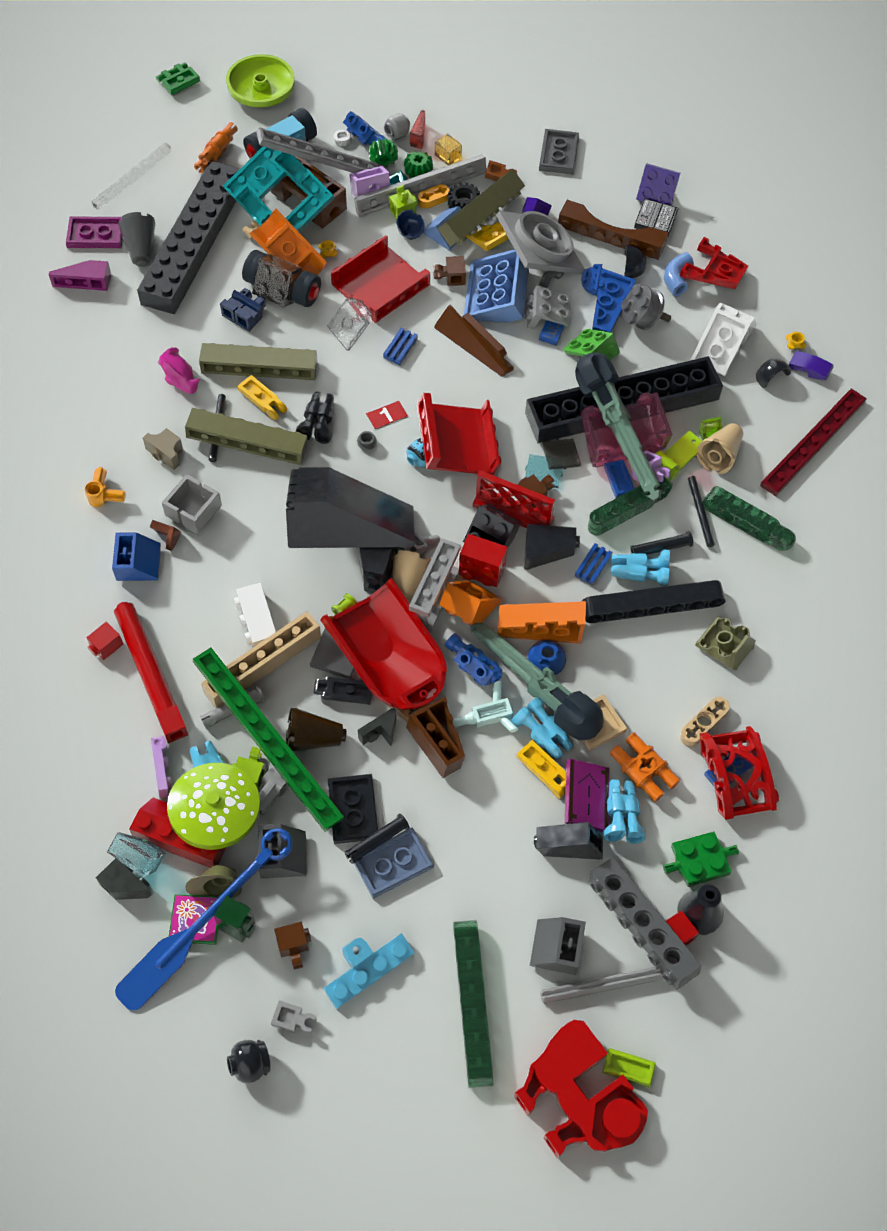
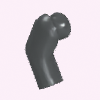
[539,271,564,288]

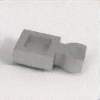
[271,1000,317,1034]

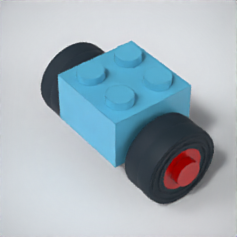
[243,108,317,159]

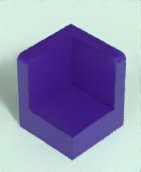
[521,197,552,216]

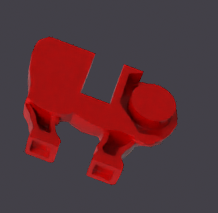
[514,1020,648,1158]

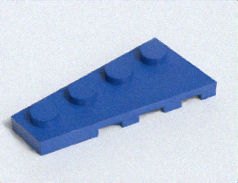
[592,268,636,333]

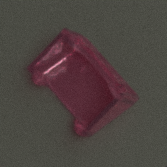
[581,393,673,467]

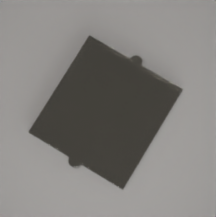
[542,439,581,470]

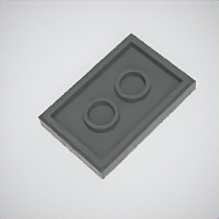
[539,129,579,174]

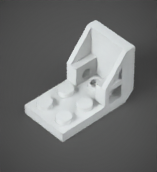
[691,303,757,376]

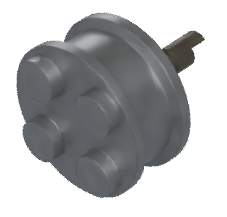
[621,284,671,330]

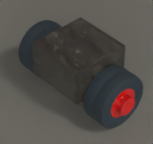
[242,250,321,307]

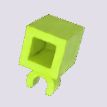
[389,185,418,220]
[232,747,266,789]

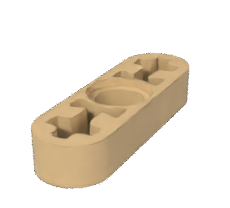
[680,697,730,747]

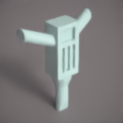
[453,681,519,732]

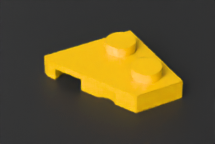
[465,222,509,252]

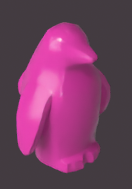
[158,347,200,394]

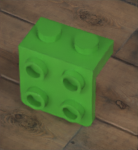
[564,329,620,361]

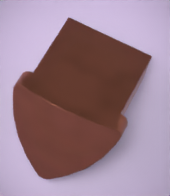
[150,520,181,551]

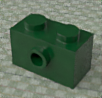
[213,895,256,943]

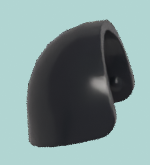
[624,245,647,278]
[756,359,792,388]

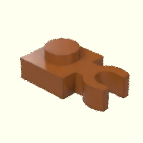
[485,160,517,181]

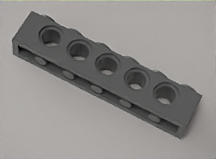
[589,857,702,990]

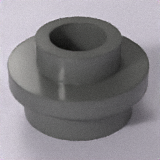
[357,431,377,450]

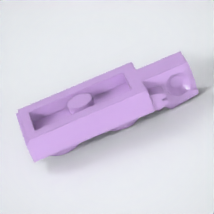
[151,736,172,799]

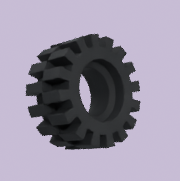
[448,182,480,209]

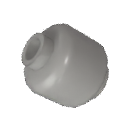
[384,113,410,139]

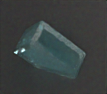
[107,832,166,877]

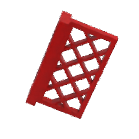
[472,470,555,528]

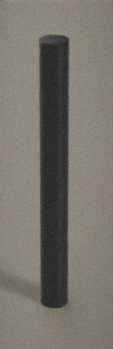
[208,394,226,462]
[688,476,715,547]

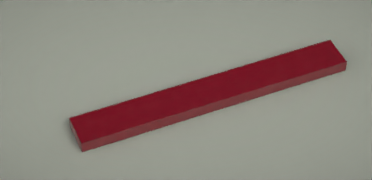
[760,388,867,497]

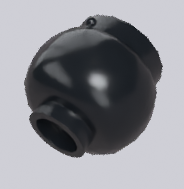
[227,1040,271,1083]

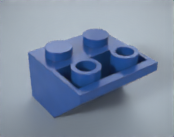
[112,532,161,581]

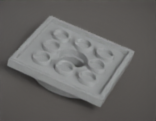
[496,210,585,274]

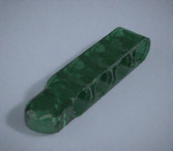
[588,477,673,535]
[702,486,796,551]

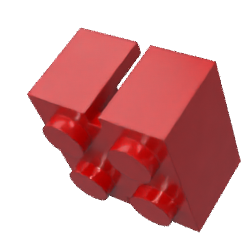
[458,534,508,588]

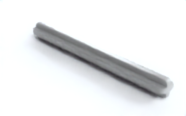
[540,963,675,1004]

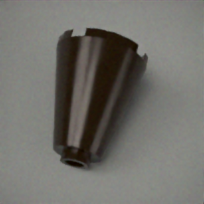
[285,708,347,751]

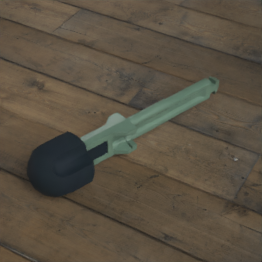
[575,353,662,500]
[470,622,604,740]

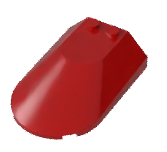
[320,578,447,710]

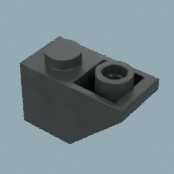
[95,858,151,900]

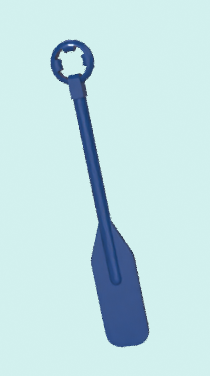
[115,828,293,1011]

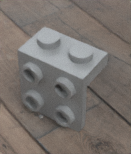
[525,285,571,330]

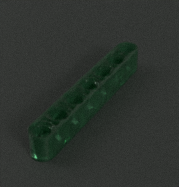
[453,920,493,1088]

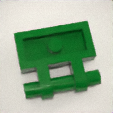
[156,62,200,95]

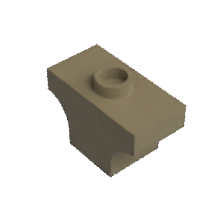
[143,428,183,470]

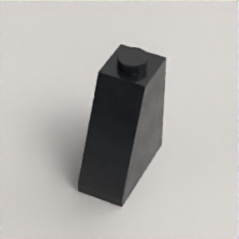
[524,524,580,570]
[534,822,603,860]

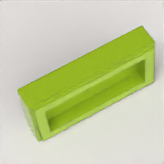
[602,1048,656,1088]

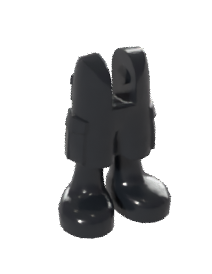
[295,392,334,444]

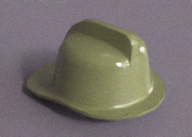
[185,865,242,898]

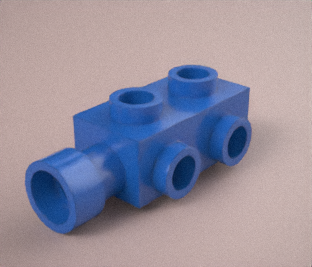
[343,111,388,146]
[445,633,503,686]

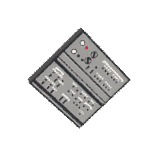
[634,199,679,237]

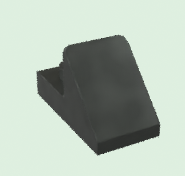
[357,707,397,746]

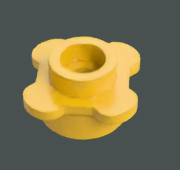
[318,240,338,258]
[786,332,806,350]

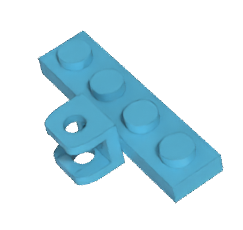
[323,933,415,1009]

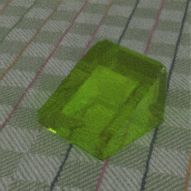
[699,417,722,441]

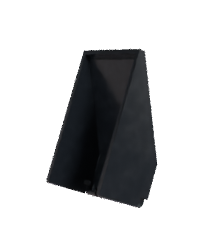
[286,467,414,548]

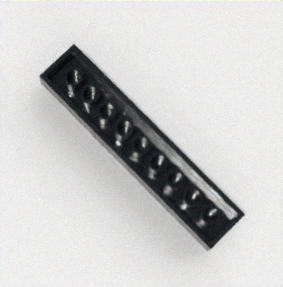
[137,160,240,315]
[525,356,723,444]

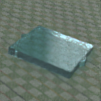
[525,454,563,488]

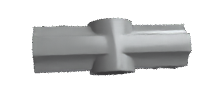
[258,753,303,815]

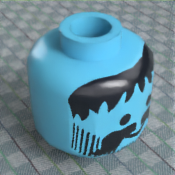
[406,438,426,467]

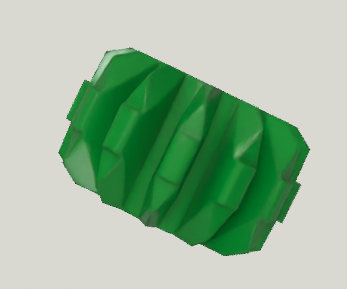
[368,138,398,167]
[404,150,433,179]

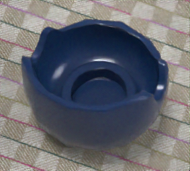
[396,209,425,240]

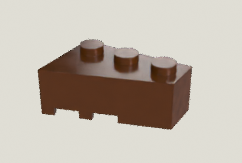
[406,696,465,778]

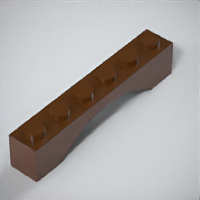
[558,199,668,260]

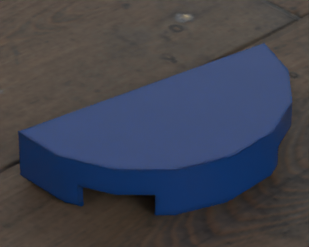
[581,264,603,296]

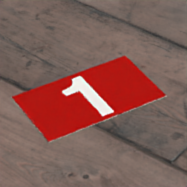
[366,401,408,429]

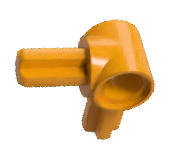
[84,467,126,507]

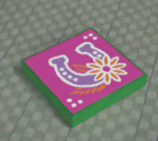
[169,894,219,945]

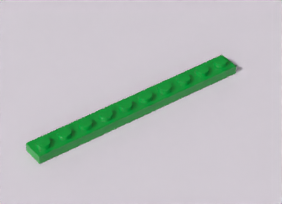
[193,647,344,832]

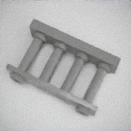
[409,538,461,633]

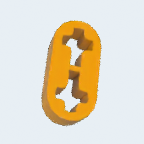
[418,184,450,209]

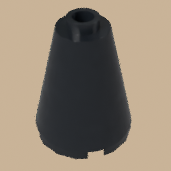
[677,884,724,935]

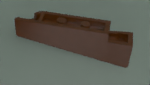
[434,304,514,377]

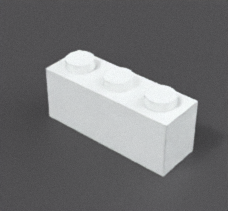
[234,583,276,647]

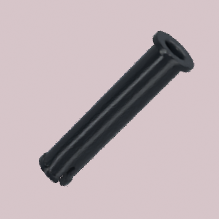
[630,531,693,555]
[345,813,409,864]

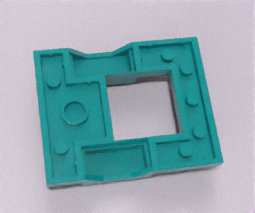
[223,146,335,232]

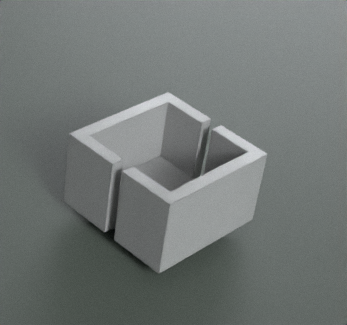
[162,474,222,534]

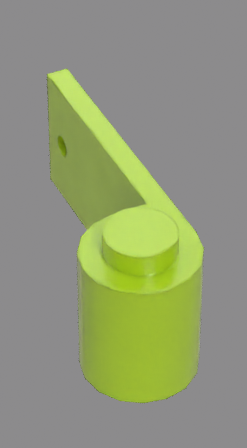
[656,430,702,481]

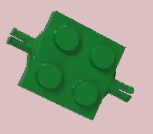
[663,831,739,887]

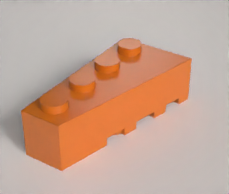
[497,601,586,644]

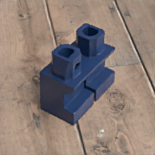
[220,288,266,332]

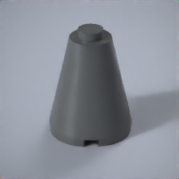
[118,212,156,267]

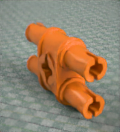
[194,122,238,173]
[610,732,681,802]

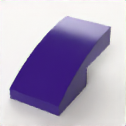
[789,351,834,380]

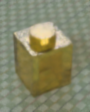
[435,133,462,166]

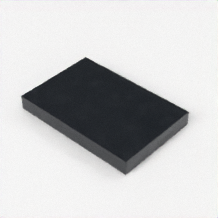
[328,774,378,844]

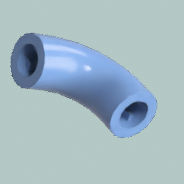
[664,252,694,297]

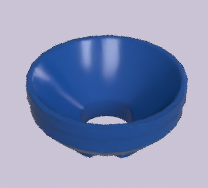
[528,640,566,675]

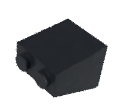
[357,547,397,594]

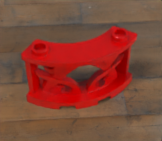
[700,726,779,820]

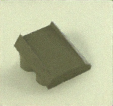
[695,616,756,670]

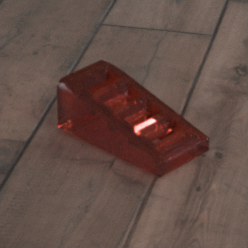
[410,110,426,149]

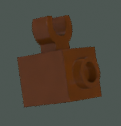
[433,256,466,286]
[517,474,554,508]
[274,921,312,970]

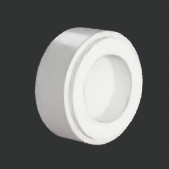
[334,130,351,147]

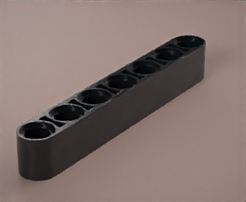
[581,580,726,623]

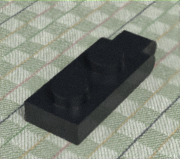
[313,677,372,705]

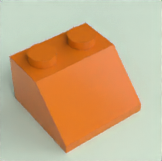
[439,580,502,625]

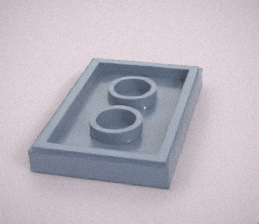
[354,827,434,899]

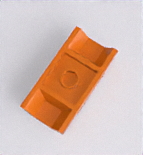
[249,208,327,282]

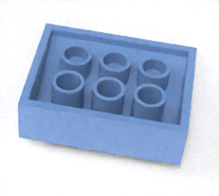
[464,249,529,323]

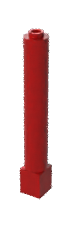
[114,602,189,744]

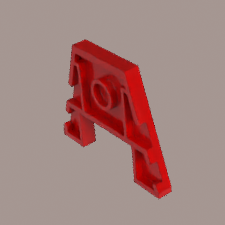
[679,237,748,289]

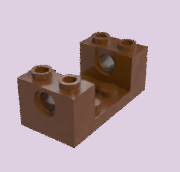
[271,156,347,229]

